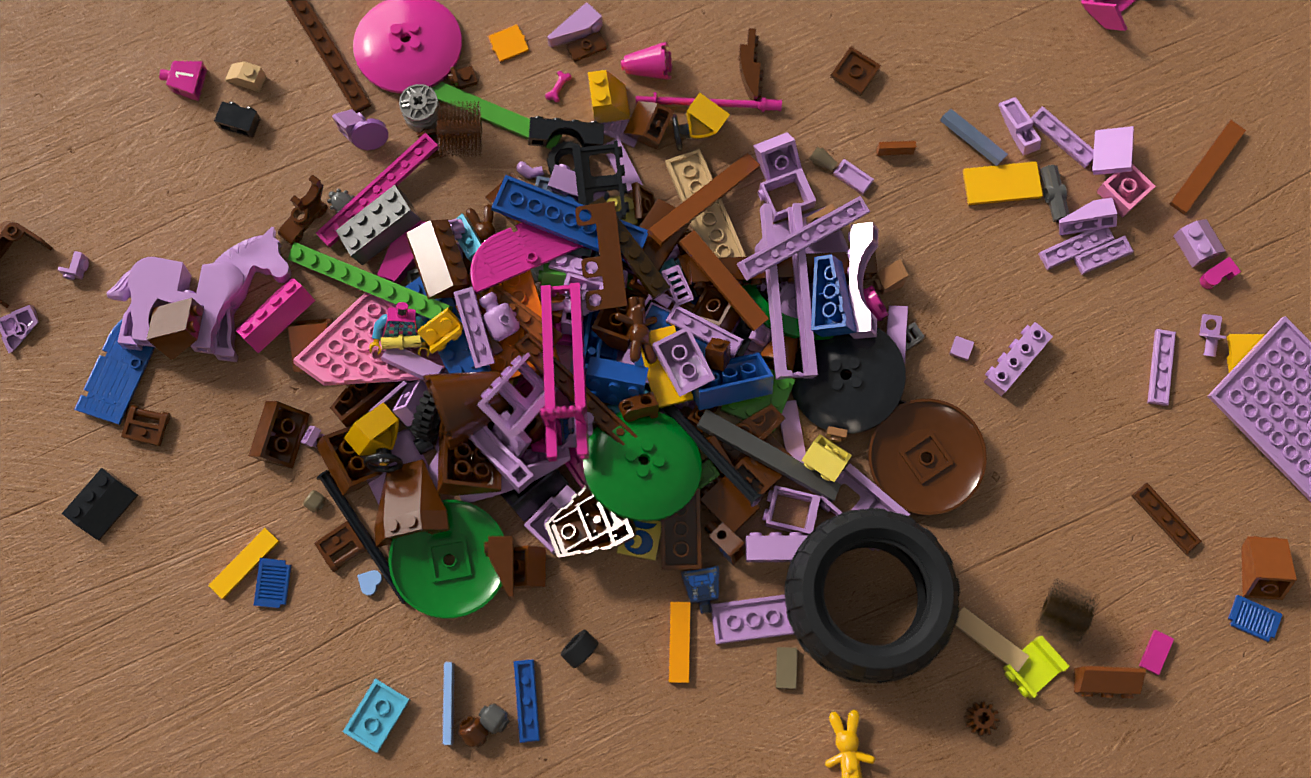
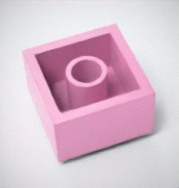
[1096,164,1156,217]

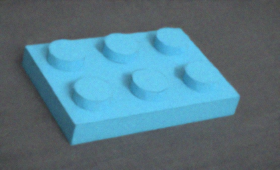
[343,679,410,753]

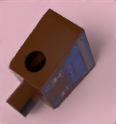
[704,520,746,565]

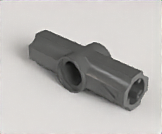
[1040,164,1069,223]

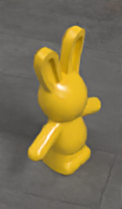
[825,710,875,778]

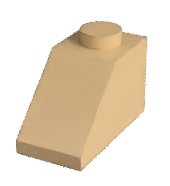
[225,62,267,92]

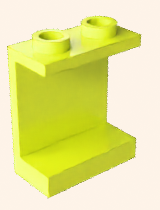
[1002,635,1069,699]

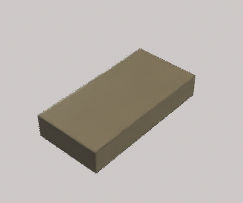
[776,647,797,689]

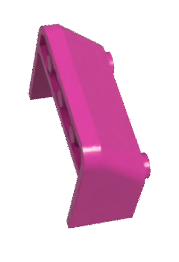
[1081,0,1135,31]

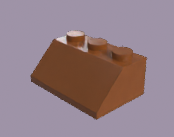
[1074,666,1146,698]

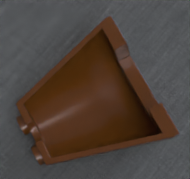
[423,371,511,450]

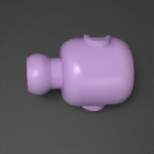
[479,292,520,341]

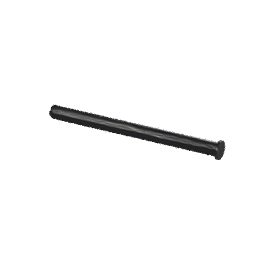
[662,405,763,507]
[316,470,407,604]

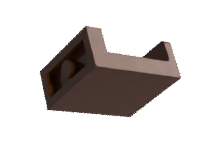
[700,474,761,533]

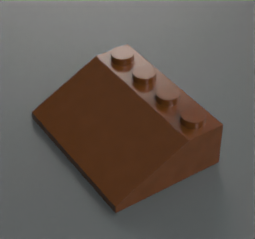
[437,421,502,496]

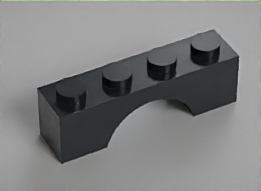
[528,116,604,147]

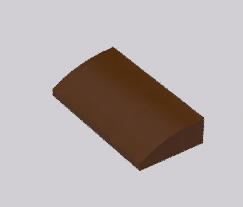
[622,199,692,271]

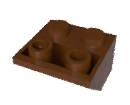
[623,101,674,149]

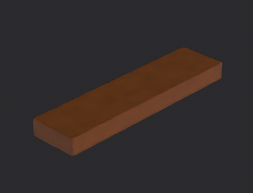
[1131,482,1202,555]

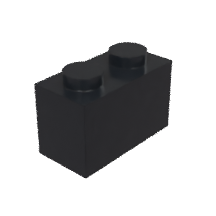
[214,101,261,138]

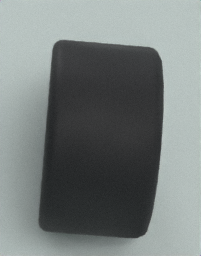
[561,630,598,668]

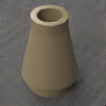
[809,146,838,172]

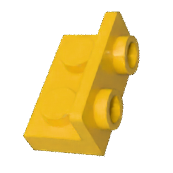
[417,307,463,354]

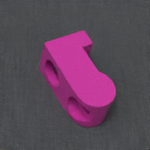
[1200,257,1241,289]

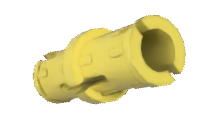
[381,334,422,350]

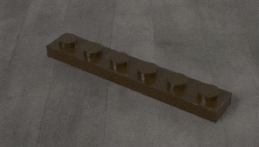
[587,196,670,299]

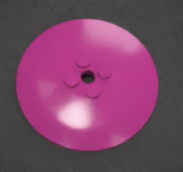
[353,0,462,94]

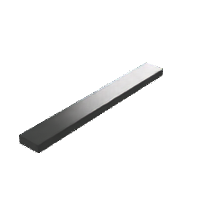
[697,409,841,502]

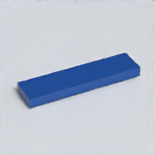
[514,659,540,743]

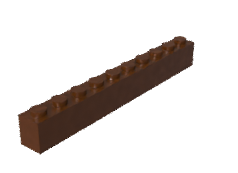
[686,251,878,289]

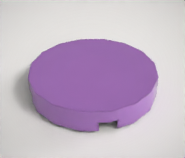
[351,118,388,150]

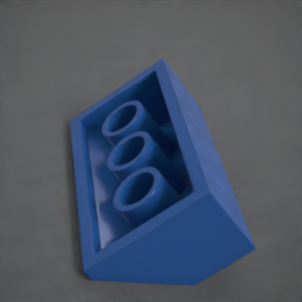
[692,352,774,410]

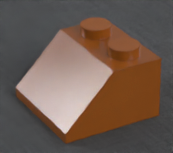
[502,545,546,589]

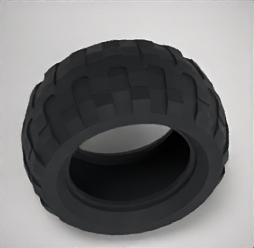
[784,508,960,684]

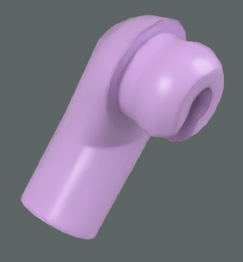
[517,161,544,179]

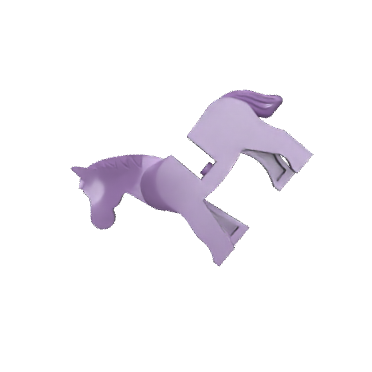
[107,227,291,362]

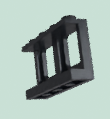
[572,141,630,219]

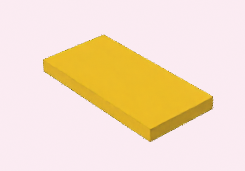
[963,161,1043,206]
[641,325,693,408]

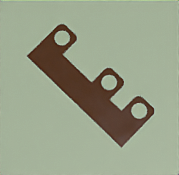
[575,201,627,311]

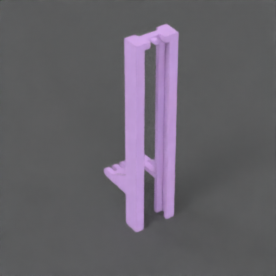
[755,203,818,380]

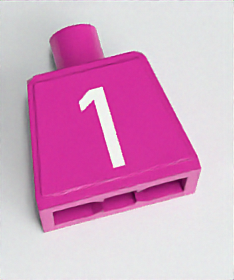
[159,61,207,101]

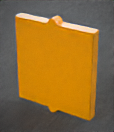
[488,24,529,62]

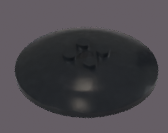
[792,327,906,434]

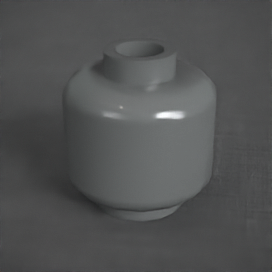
[478,703,510,734]

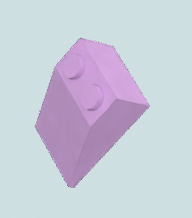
[652,326,715,397]

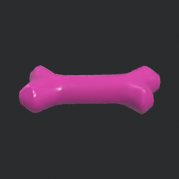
[545,71,572,102]

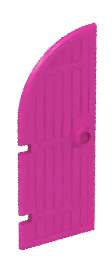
[470,222,583,293]

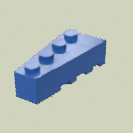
[811,254,857,337]

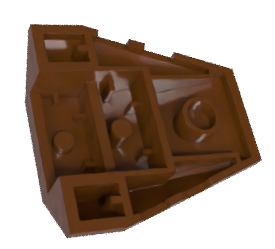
[374,459,450,547]
[545,483,636,559]

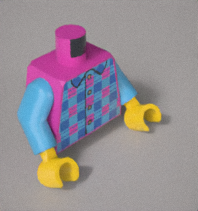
[369,302,430,357]

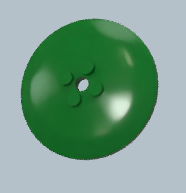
[583,412,702,522]
[389,500,504,619]

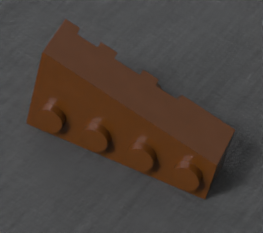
[330,381,403,427]

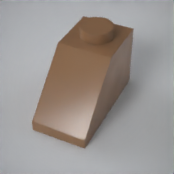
[874,259,909,295]

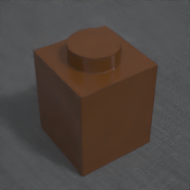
[705,338,731,371]

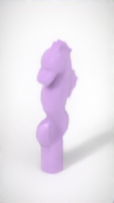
[552,297,600,316]

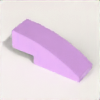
[999,97,1041,156]

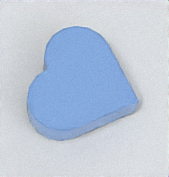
[357,570,382,596]

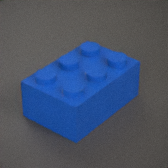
[586,357,648,406]

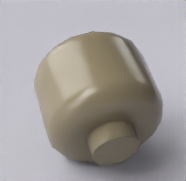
[303,490,325,512]

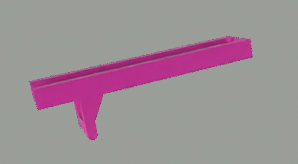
[540,282,589,462]

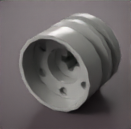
[399,84,442,132]

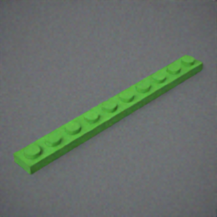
[288,242,453,319]

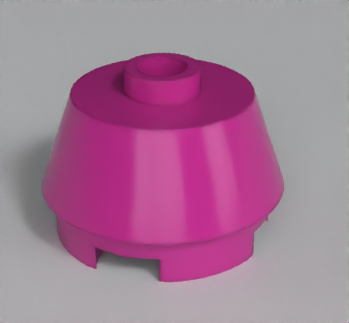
[863,285,889,321]

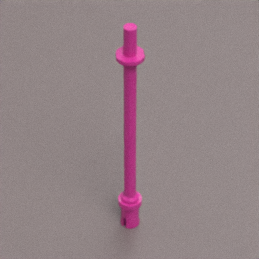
[636,92,782,112]

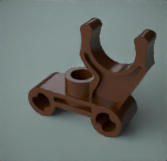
[278,175,328,246]

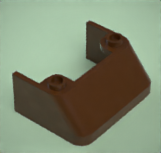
[0,221,53,308]

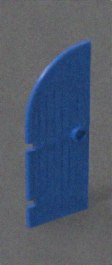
[74,318,155,425]

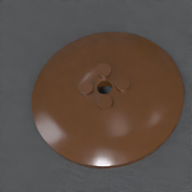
[868,399,987,515]

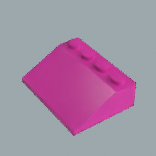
[235,278,316,353]

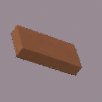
[876,141,916,156]

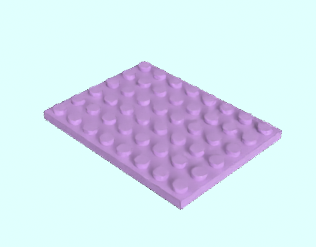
[1207,316,1311,502]

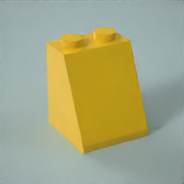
[588,70,630,123]

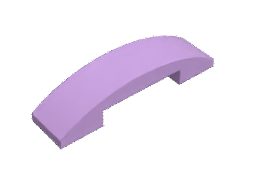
[887,306,908,363]

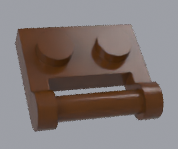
[121,405,171,446]
[314,521,367,573]

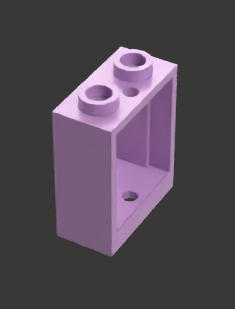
[758,168,816,222]
[762,485,821,535]

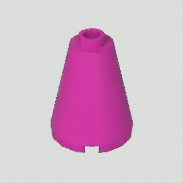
[621,42,672,80]

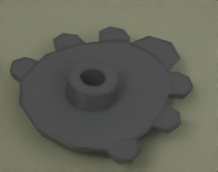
[327,189,355,214]

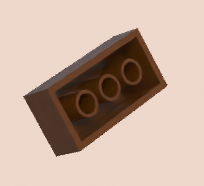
[661,489,702,570]

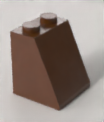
[146,298,204,360]

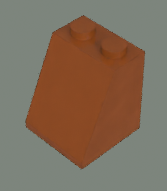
[288,318,333,374]
[1241,536,1297,600]

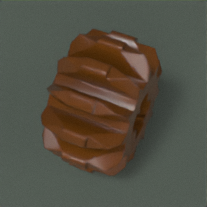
[964,701,1000,736]

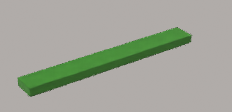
[432,82,563,149]

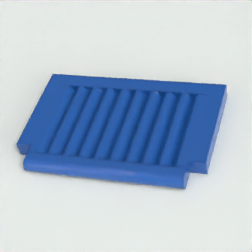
[254,558,291,608]
[1228,595,1283,642]

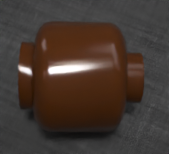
[459,716,489,747]

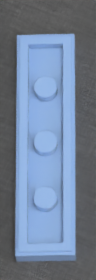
[443,662,454,745]

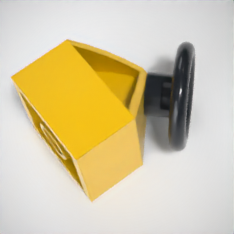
[672,93,730,151]
[344,402,403,473]

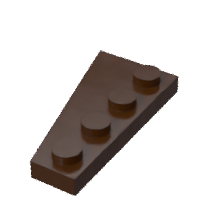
[717,403,786,467]

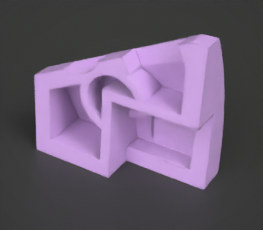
[0,305,39,353]

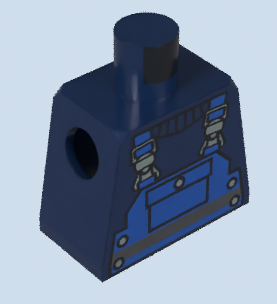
[681,566,719,614]

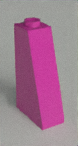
[377,221,426,285]

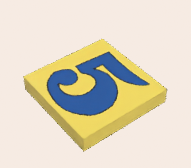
[617,521,661,561]

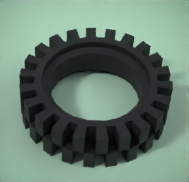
[411,390,441,443]

